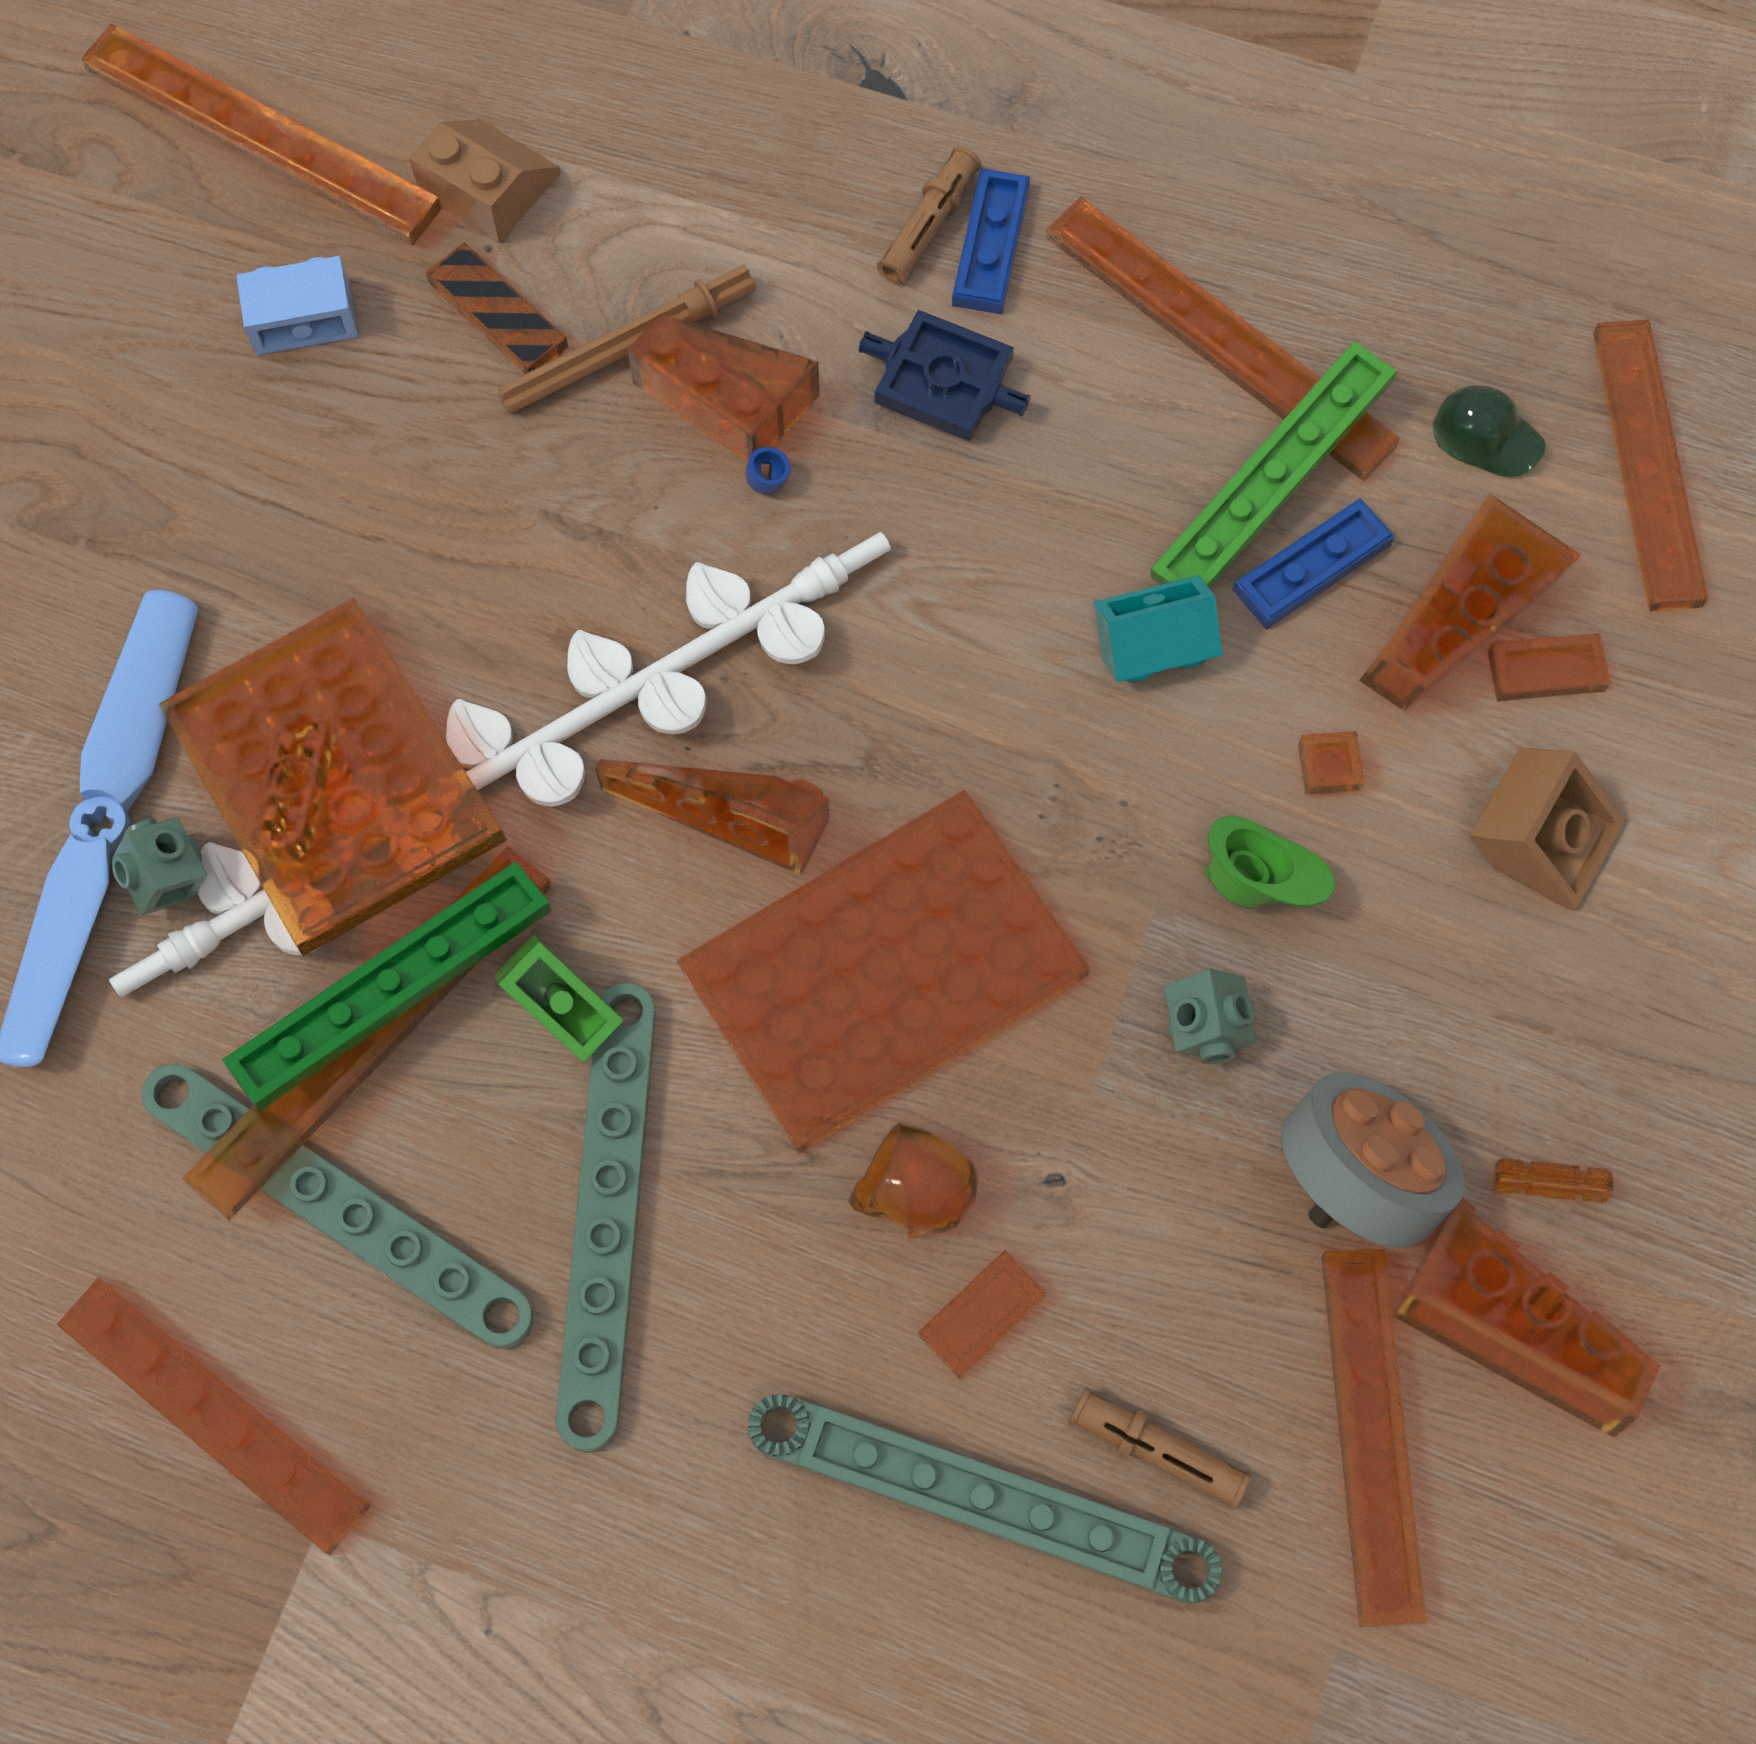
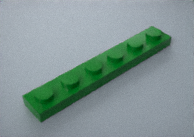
[222,861,551,1112]

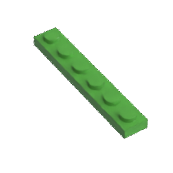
[1150,341,1397,589]

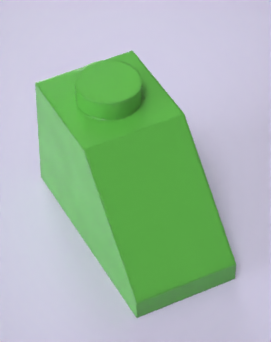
[493,934,624,1063]

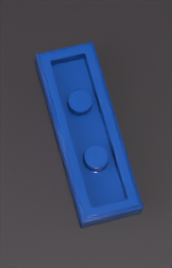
[952,168,1031,315]
[1233,498,1395,630]

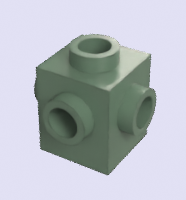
[112,817,208,916]
[1164,968,1257,1064]

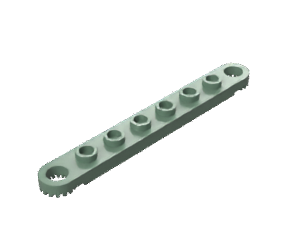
[556,983,656,1453]
[142,1064,534,1349]
[748,1393,1222,1604]

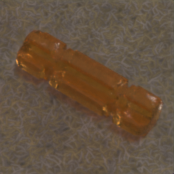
[1493,1158,1613,1203]

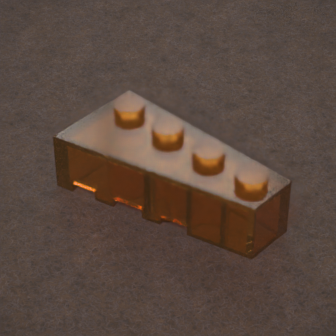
[1359,494,1581,712]
[1393,1197,1660,1438]

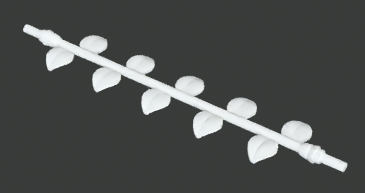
[109,532,891,998]

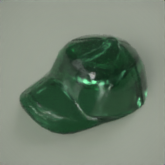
[1433,385,1546,477]

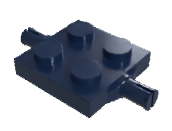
[858,310,1031,441]

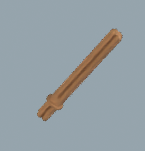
[498,264,757,413]

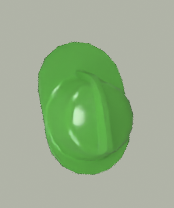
[1205,816,1335,909]

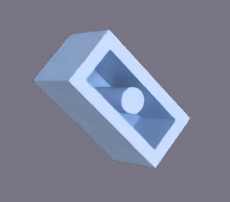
[236,255,359,356]

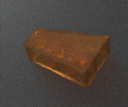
[627,314,820,463]

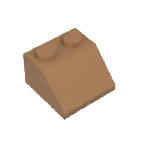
[409,119,561,243]
[1469,747,1626,910]

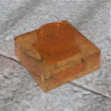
[1298,731,1365,795]

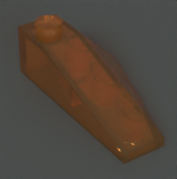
[595,759,830,875]

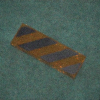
[426,242,569,374]

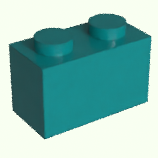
[1094,575,1223,682]

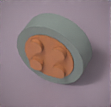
[1281,1072,1464,1248]

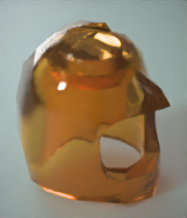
[848,1123,979,1239]

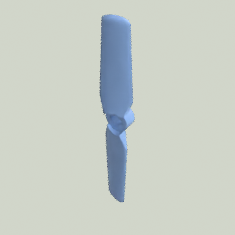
[0,590,198,1067]

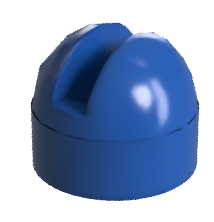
[745,447,790,494]

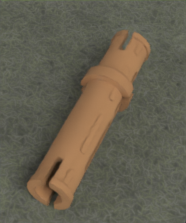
[877,146,981,285]
[1068,1387,1251,1510]

